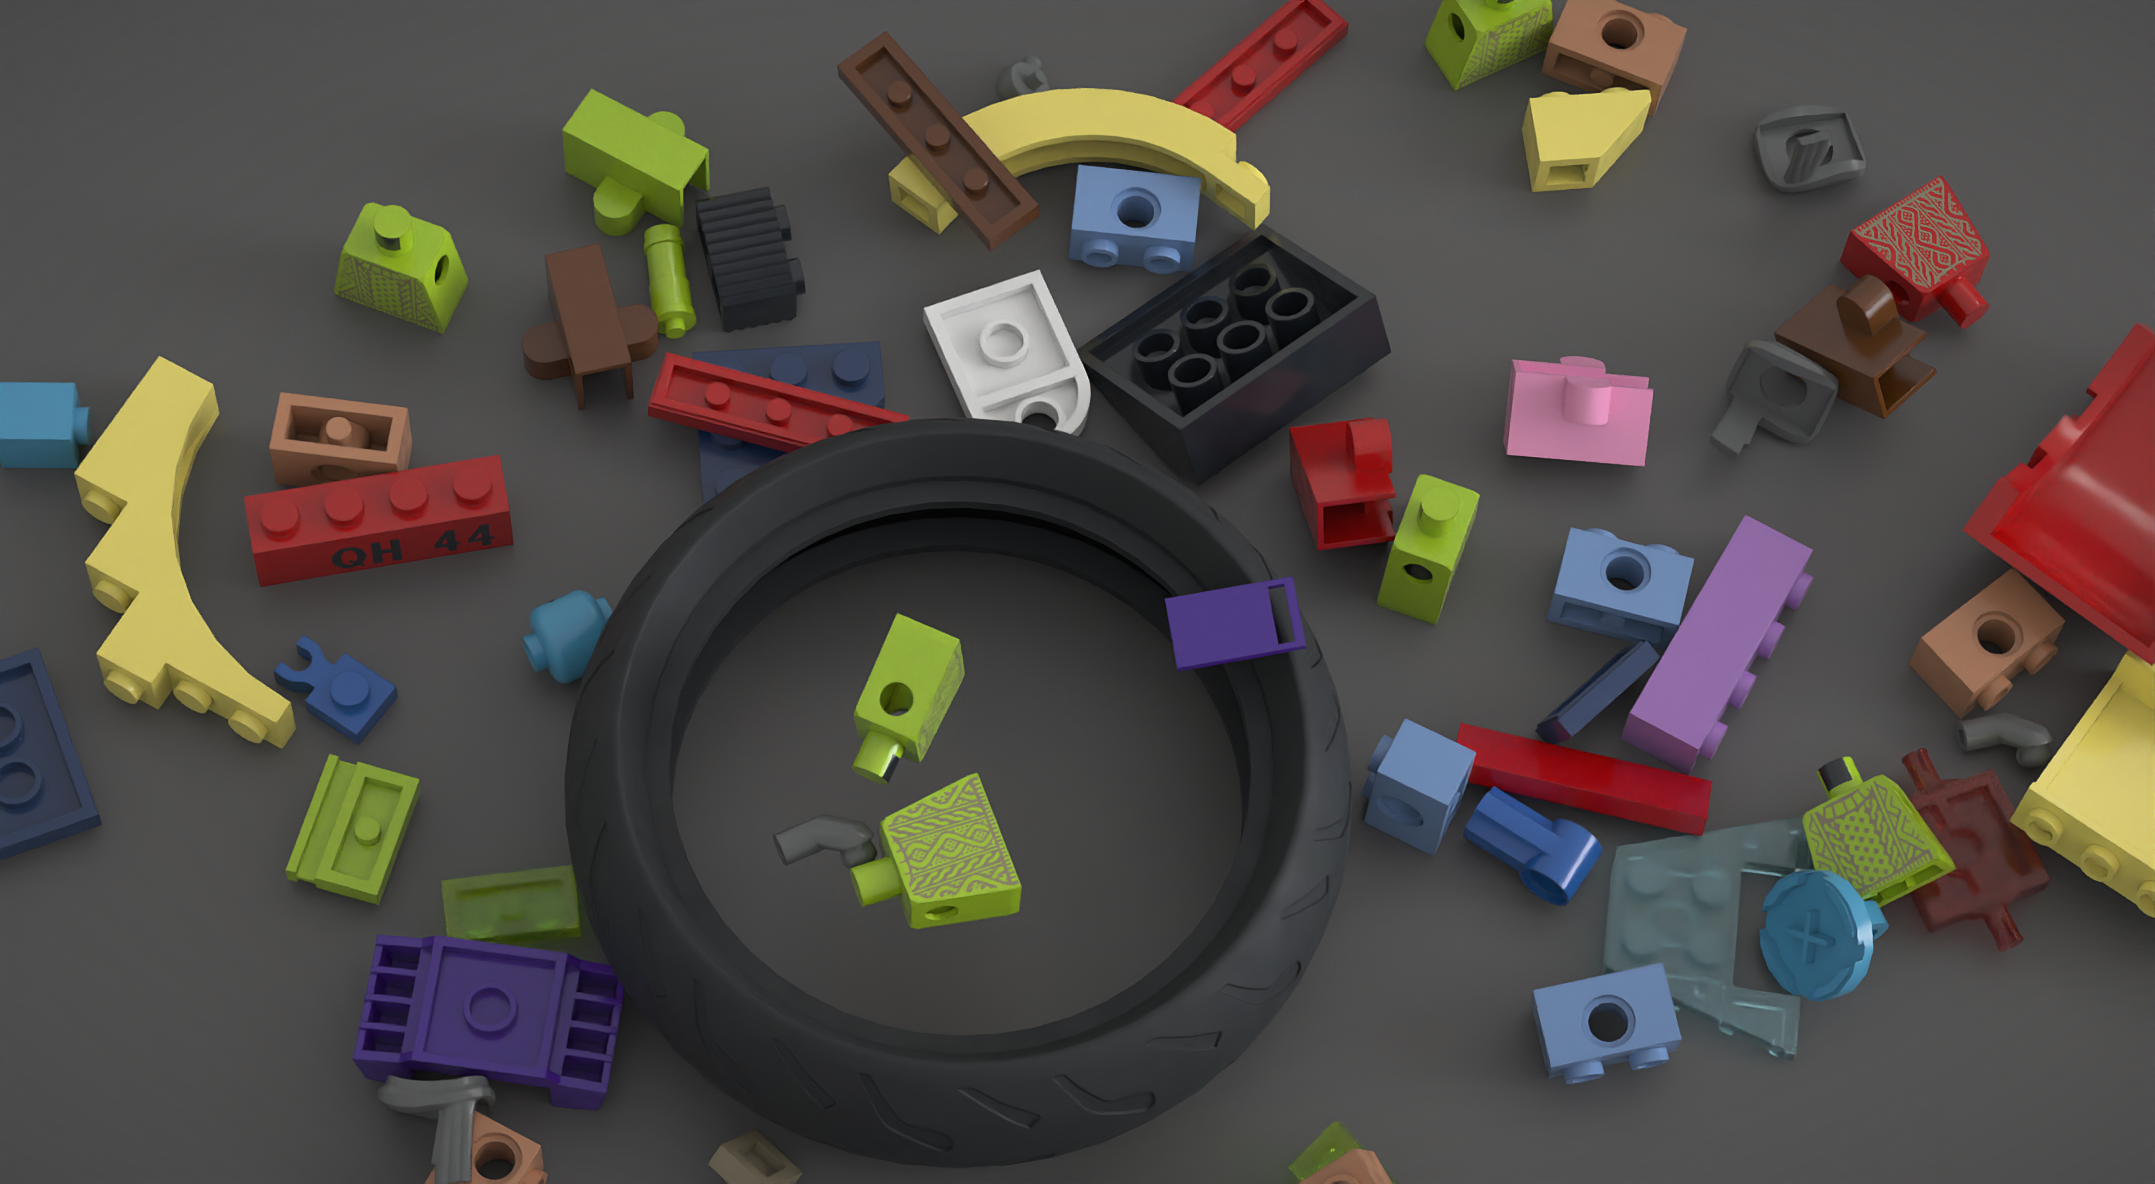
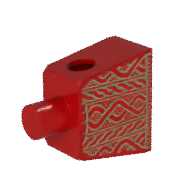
[1839,175,1990,329]

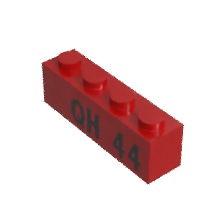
[244,454,514,587]

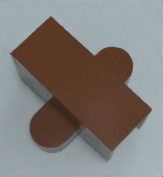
[522,243,659,410]
[1774,274,1937,419]

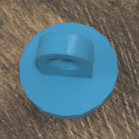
[1759,869,1889,1002]

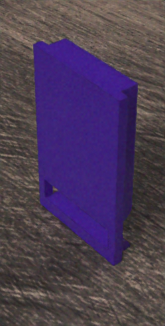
[1165,576,1307,672]

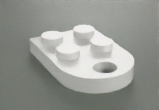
[923,270,1091,436]

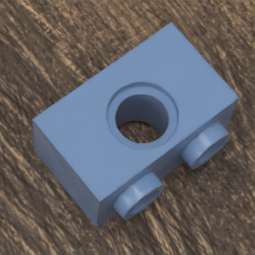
[1069,165,1201,274]
[1546,527,1694,651]
[1361,718,1476,856]
[1530,962,1682,1084]

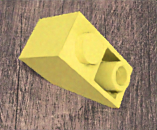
[1522,87,1651,192]

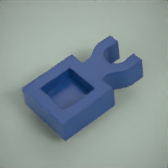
[274,635,398,745]

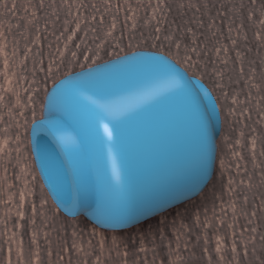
[521,589,613,684]

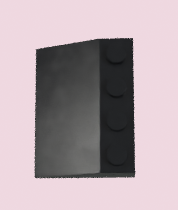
[1076,224,1391,486]

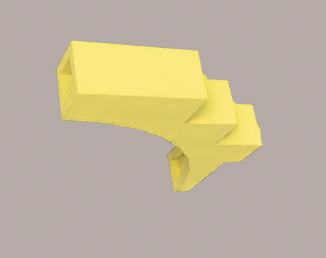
[74,356,296,749]

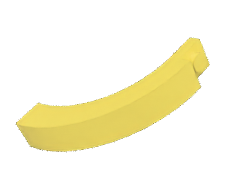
[888,88,1270,235]

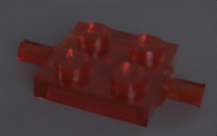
[1901,748,2051,952]

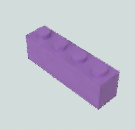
[1621,514,1814,775]

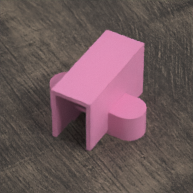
[1503,356,1654,467]

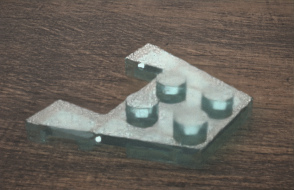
[1602,816,1811,1061]

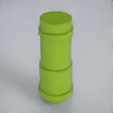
[643,224,697,339]

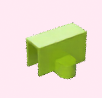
[562,88,710,236]

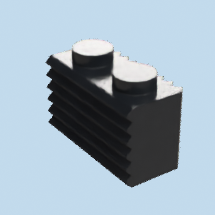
[695,186,806,333]

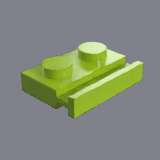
[286,754,421,905]

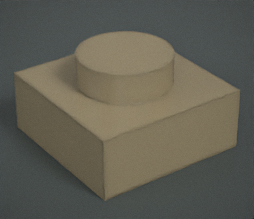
[708,1128,803,1184]

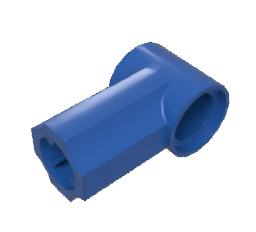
[1463,786,1603,906]

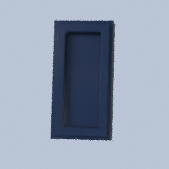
[1535,641,1661,745]

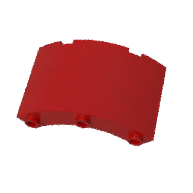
[1962,323,2155,666]

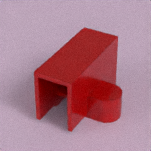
[1289,417,1396,551]

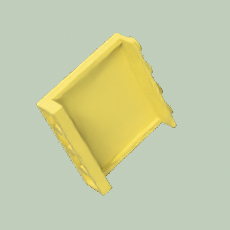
[2010,649,2155,918]

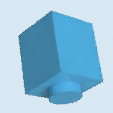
[0,382,92,468]

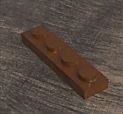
[837,31,1040,251]

